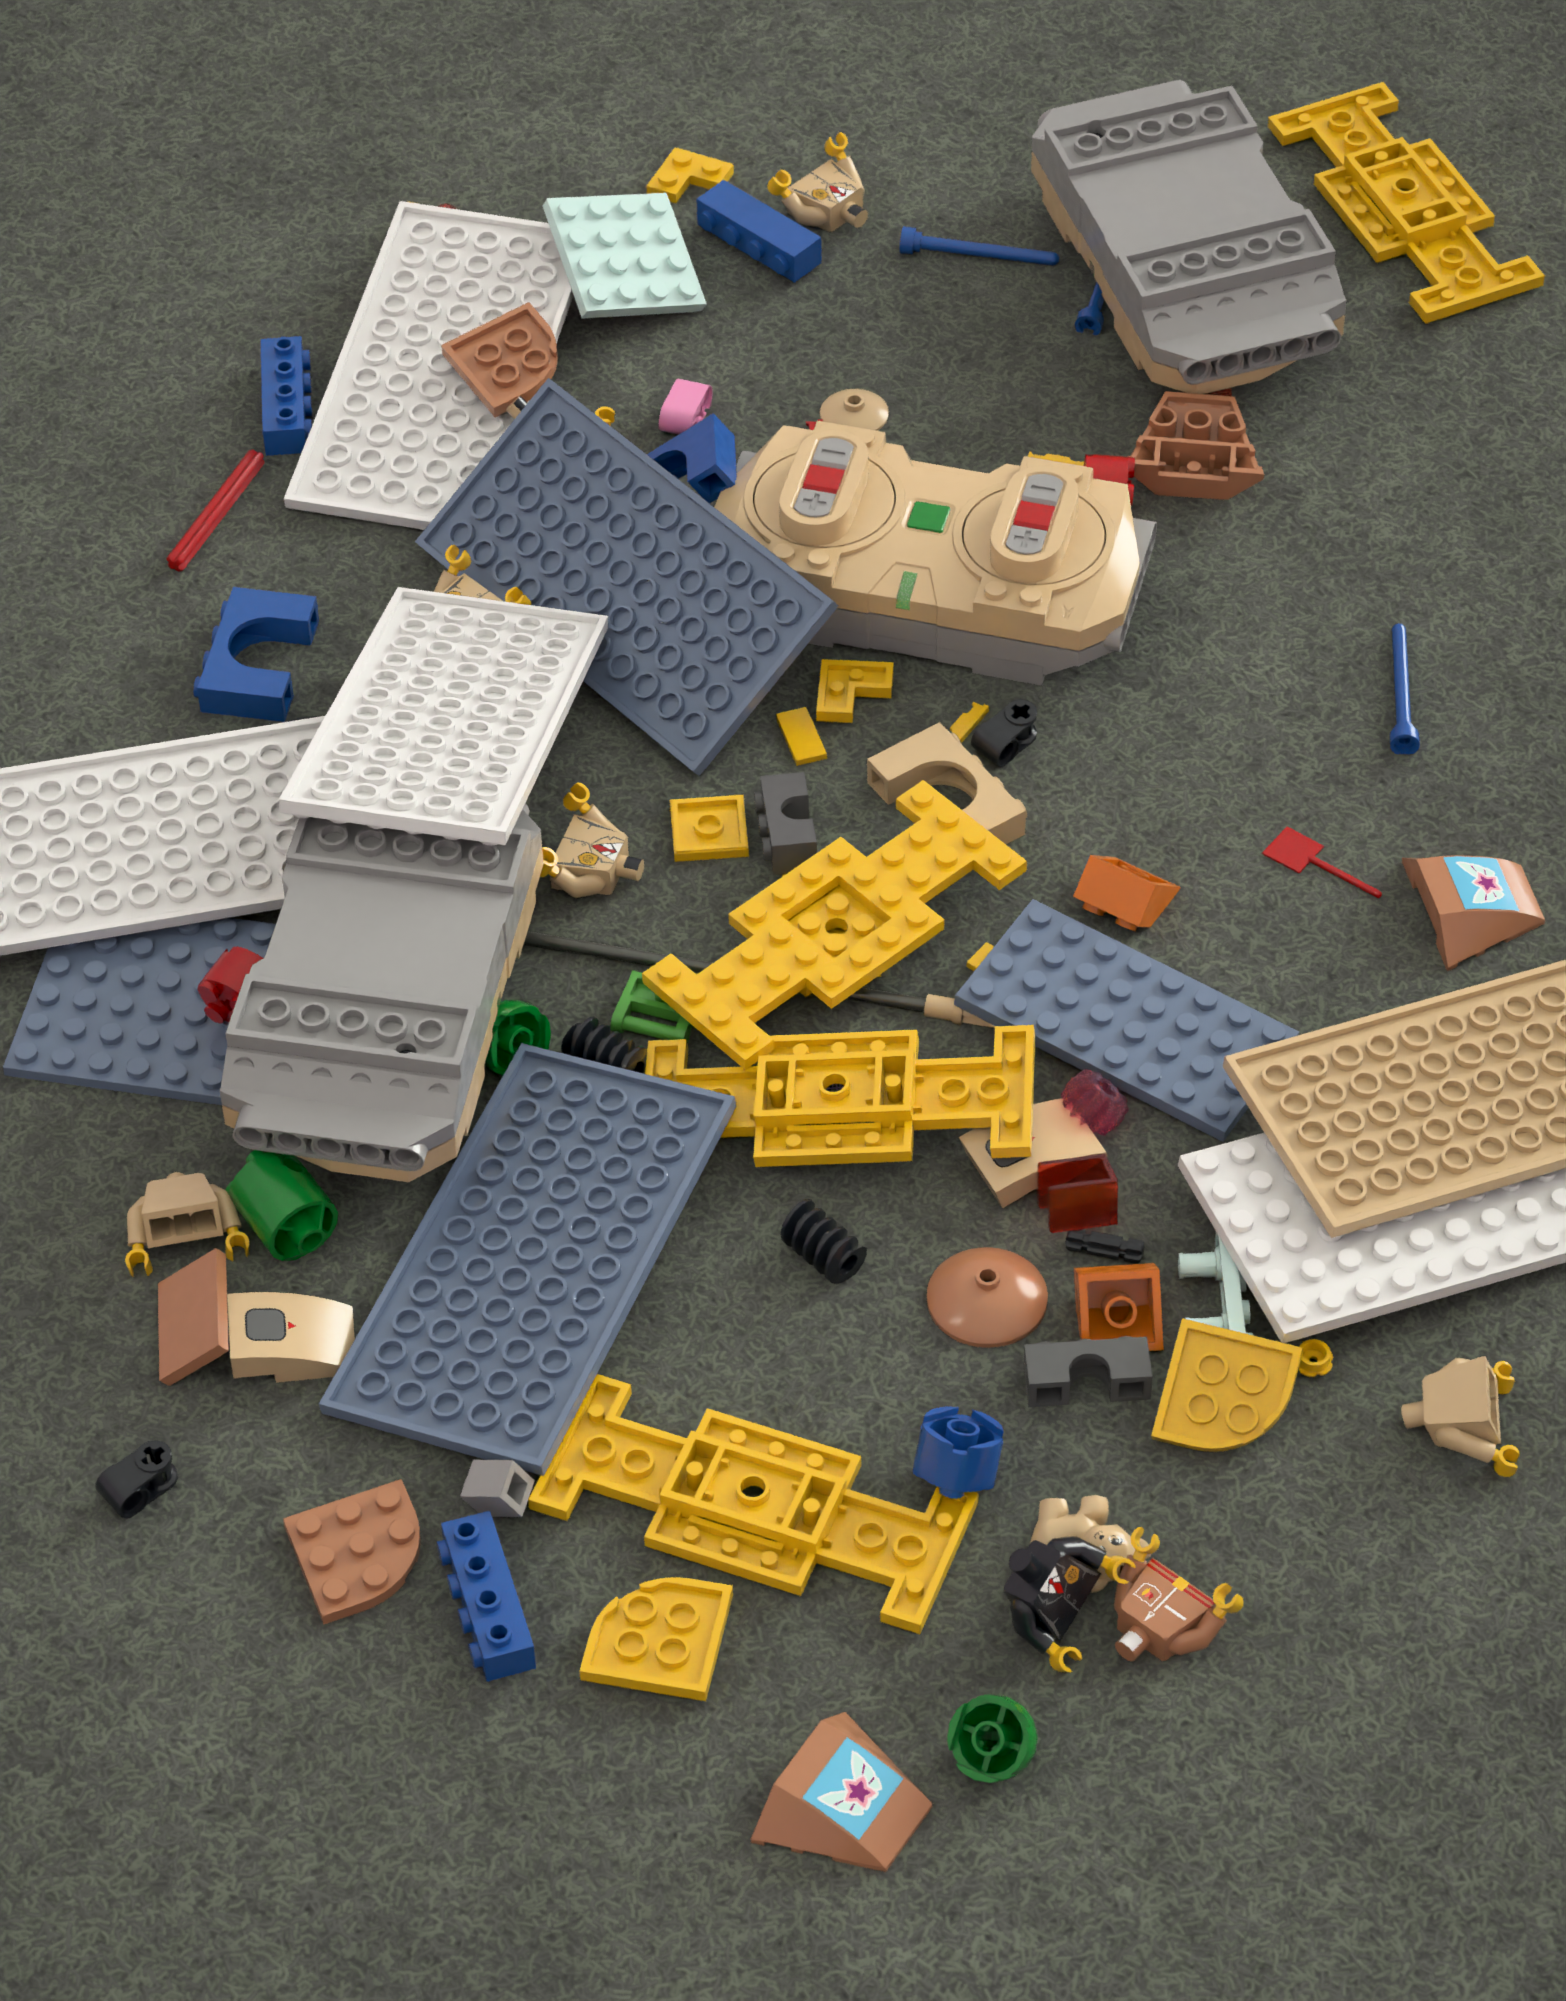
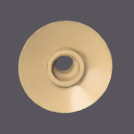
[820,389,889,431]

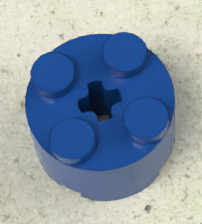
[912,1406,1004,1498]

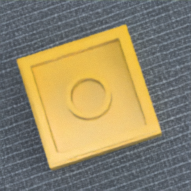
[670,795,749,862]

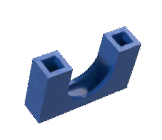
[647,413,737,504]
[193,587,319,722]

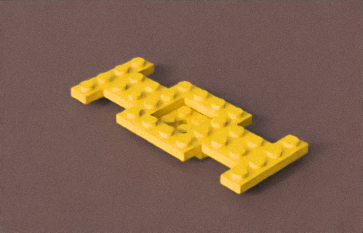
[1268,82,1545,324]
[642,780,1027,1070]
[645,1025,1035,1167]
[528,1374,979,1634]

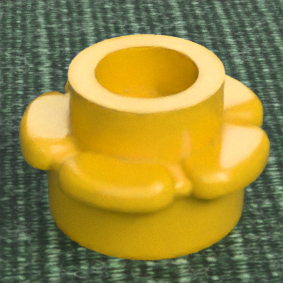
[1299,1339,1333,1377]

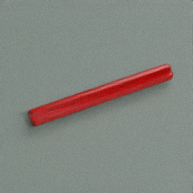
[167,449,265,572]

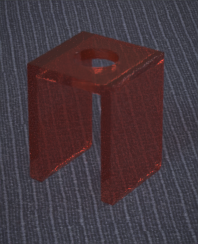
[1037,1154,1118,1233]

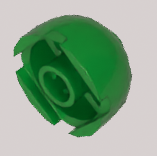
[484,1000,551,1076]
[947,1694,1038,1783]

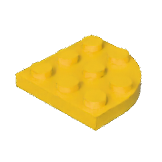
[1151,1318,1303,1452]
[580,1577,733,1701]

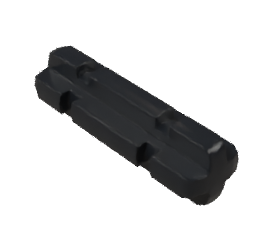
[1065,1227,1145,1264]

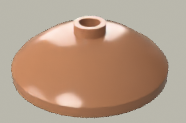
[927,1247,1048,1348]

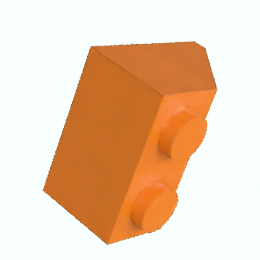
[1073,855,1180,931]
[1074,1263,1164,1351]

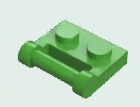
[610,971,693,1043]

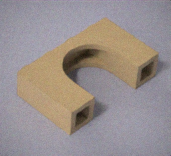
[867,722,1027,844]

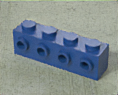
[696,180,822,283]
[260,336,312,456]
[436,1510,536,1682]

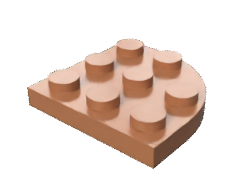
[441,302,558,417]
[283,1479,421,1624]

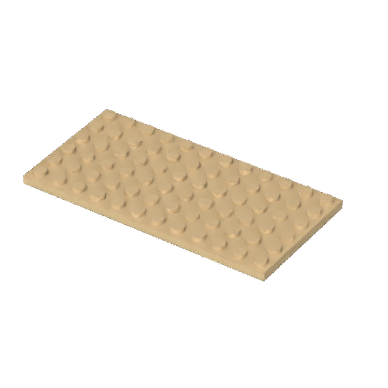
[1223,960,1566,1238]

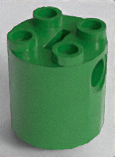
[226,1150,338,1261]

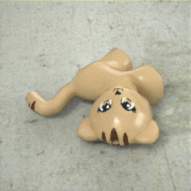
[1030,1495,1151,1593]

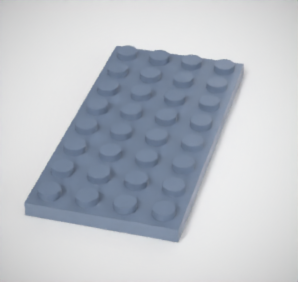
[954,899,1299,1142]

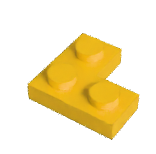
[646,147,734,203]
[816,659,894,723]

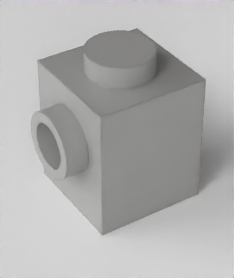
[460,1460,535,1517]

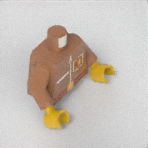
[1114,1527,1244,1662]

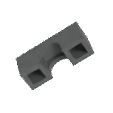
[754,772,817,875]
[1023,1336,1153,1407]

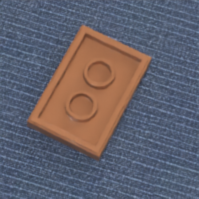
[158,1248,229,1386]

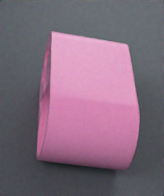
[659,379,713,435]

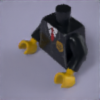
[1004,1536,1136,1672]

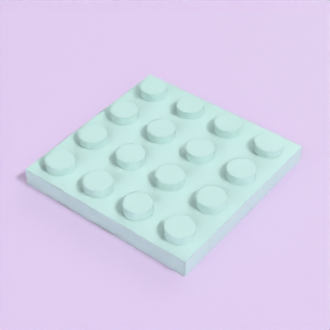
[543,193,707,318]

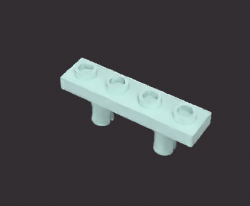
[1178,1232,1253,1335]

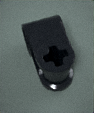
[971,699,1037,767]
[95,1440,178,1519]

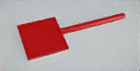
[1262,827,1382,898]

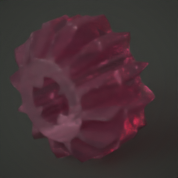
[1061,1069,1129,1136]

